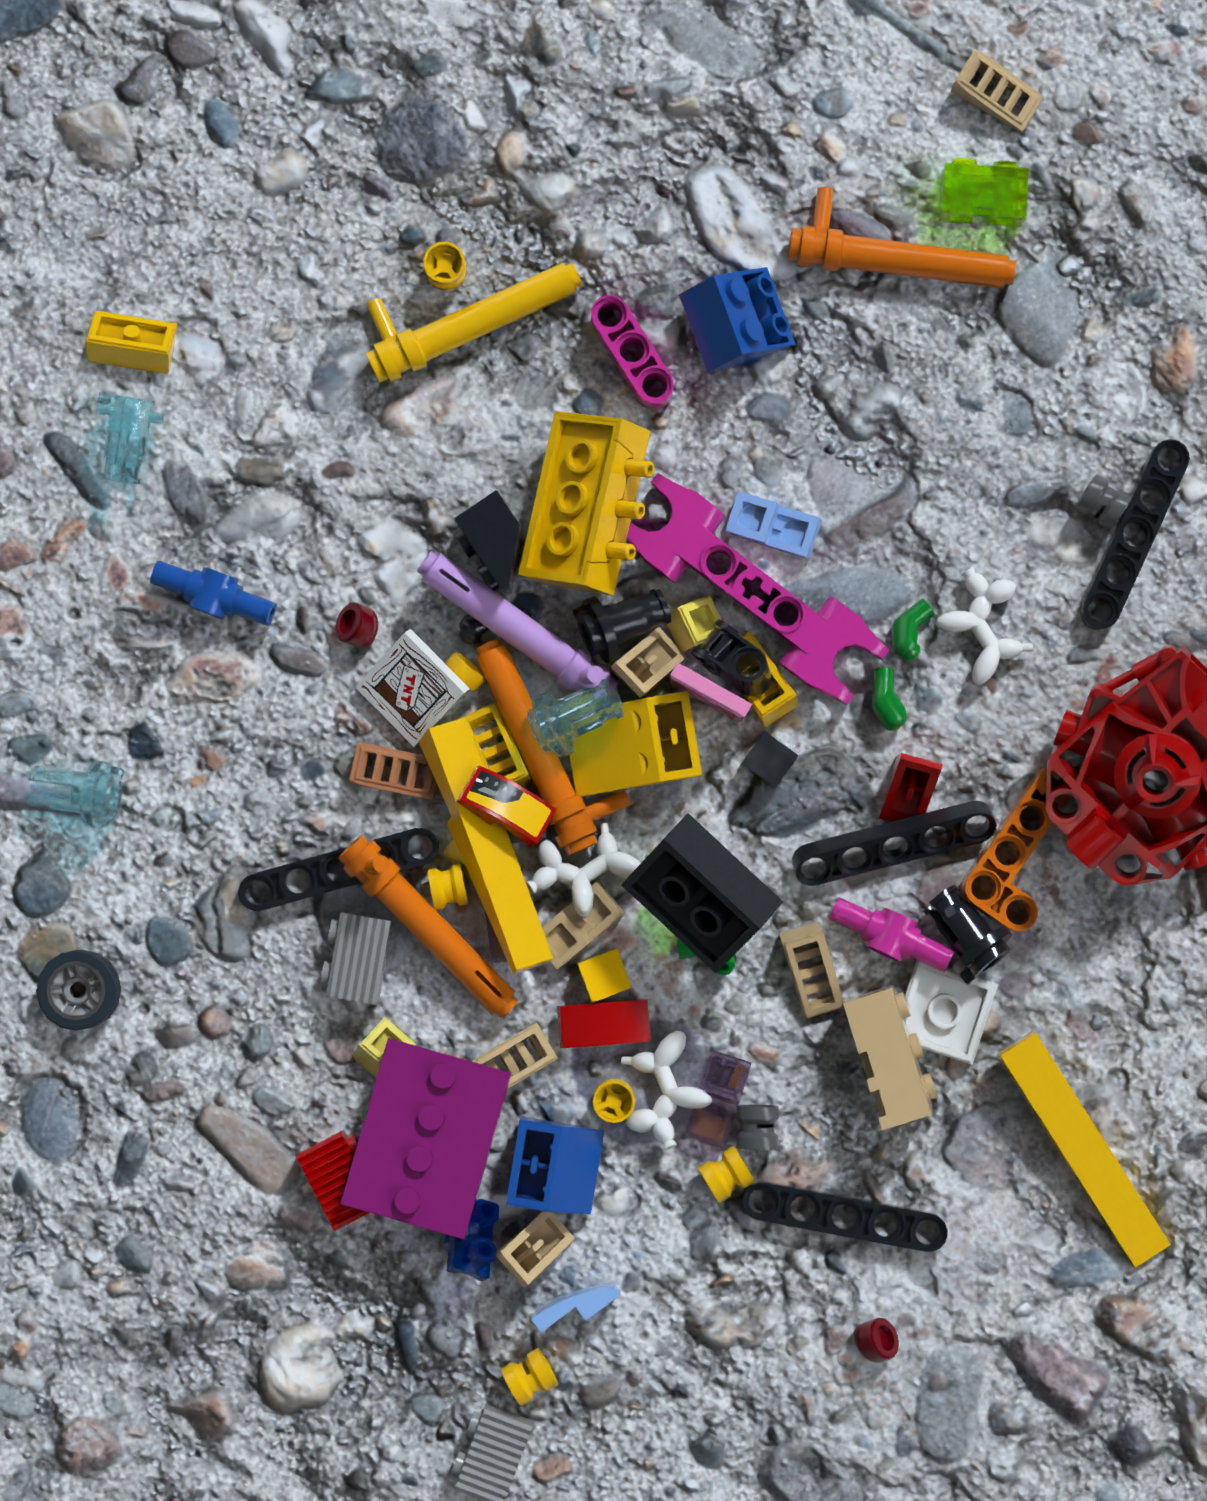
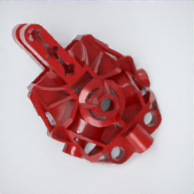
[1045,645,1207,886]

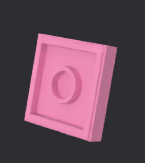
[669,662,752,723]

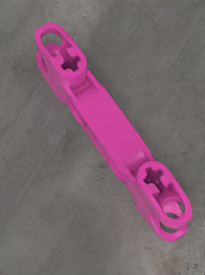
[627,473,890,706]

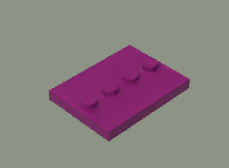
[340,1038,512,1239]

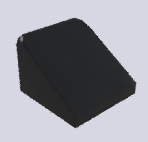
[740,731,799,789]

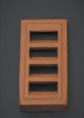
[349,742,437,800]

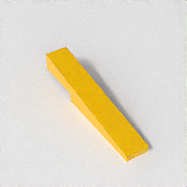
[419,718,553,974]
[996,1031,1171,1268]

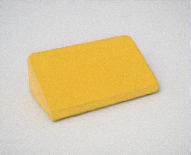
[86,310,177,374]

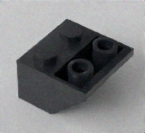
[453,490,523,597]

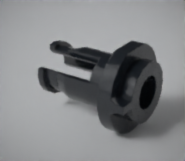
[572,589,672,663]
[923,884,1012,985]

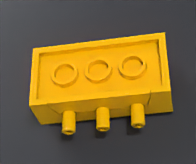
[518,411,655,596]

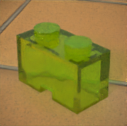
[938,158,1029,227]

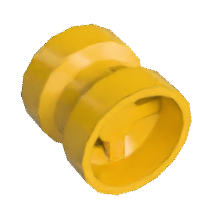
[423,241,467,291]
[593,1078,635,1123]
[698,1145,756,1204]
[501,1348,558,1406]

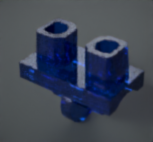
[442,1199,499,1282]

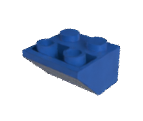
[679,267,796,373]
[506,1116,605,1215]

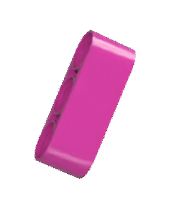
[591,295,673,410]

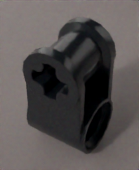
[691,619,772,697]

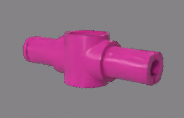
[829,897,955,973]

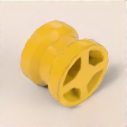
[428,863,469,910]

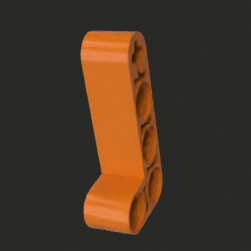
[961,767,1071,931]

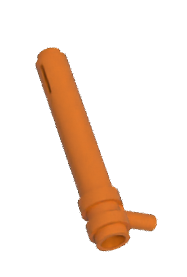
[787,186,1016,288]
[476,639,631,857]
[338,835,518,1018]

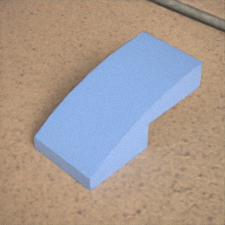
[725,491,822,560]
[531,1283,620,1333]

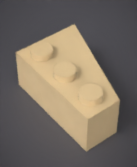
[843,985,938,1131]

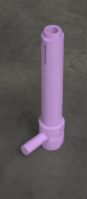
[416,551,618,707]

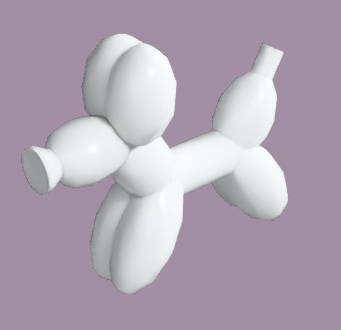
[935,566,1033,685]
[526,823,641,917]
[621,1030,712,1150]

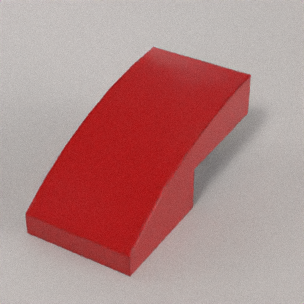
[557,999,651,1048]

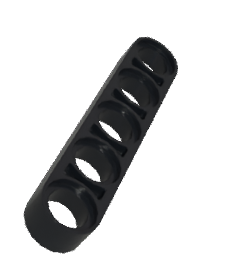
[1080,439,1190,630]
[792,801,997,886]
[238,828,440,911]
[742,1181,948,1252]

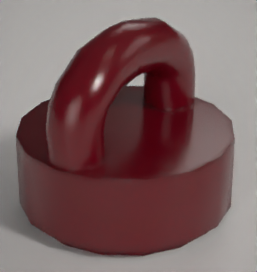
[335,602,379,648]
[853,1318,899,1363]

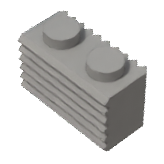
[320,912,393,1005]
[450,1403,533,1501]

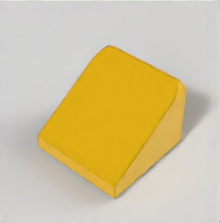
[578,948,632,1003]

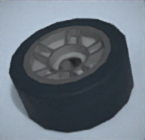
[36,950,121,1031]

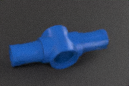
[150,561,277,626]

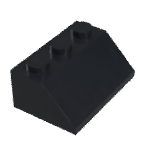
[621,813,783,973]

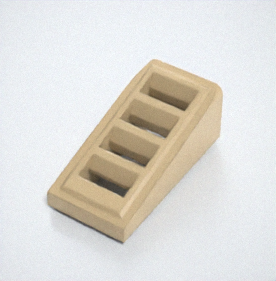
[951,49,1044,134]
[779,922,844,1019]
[472,1022,558,1090]

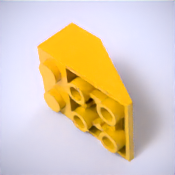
[563,691,702,797]

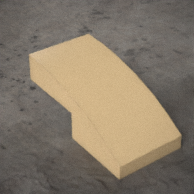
[542,881,625,970]

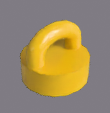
[445,652,485,691]

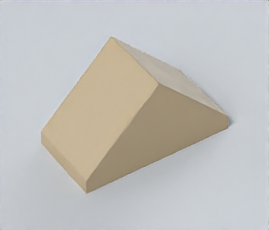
[611,627,687,699]
[496,1211,575,1288]

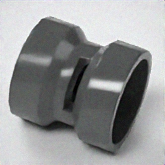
[1074,474,1132,531]
[736,1104,779,1150]

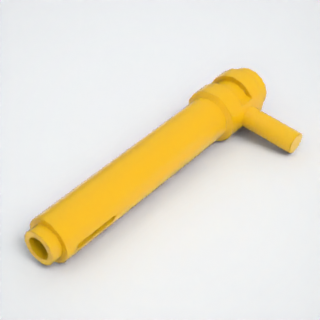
[365,262,582,383]

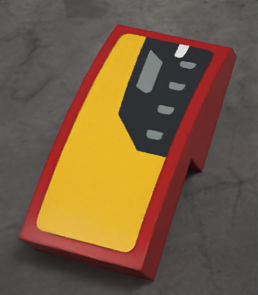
[457,765,557,846]

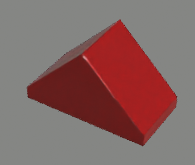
[879,753,942,822]

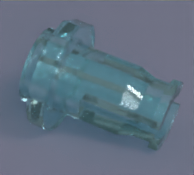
[96,392,165,484]
[528,678,624,758]
[27,761,124,829]

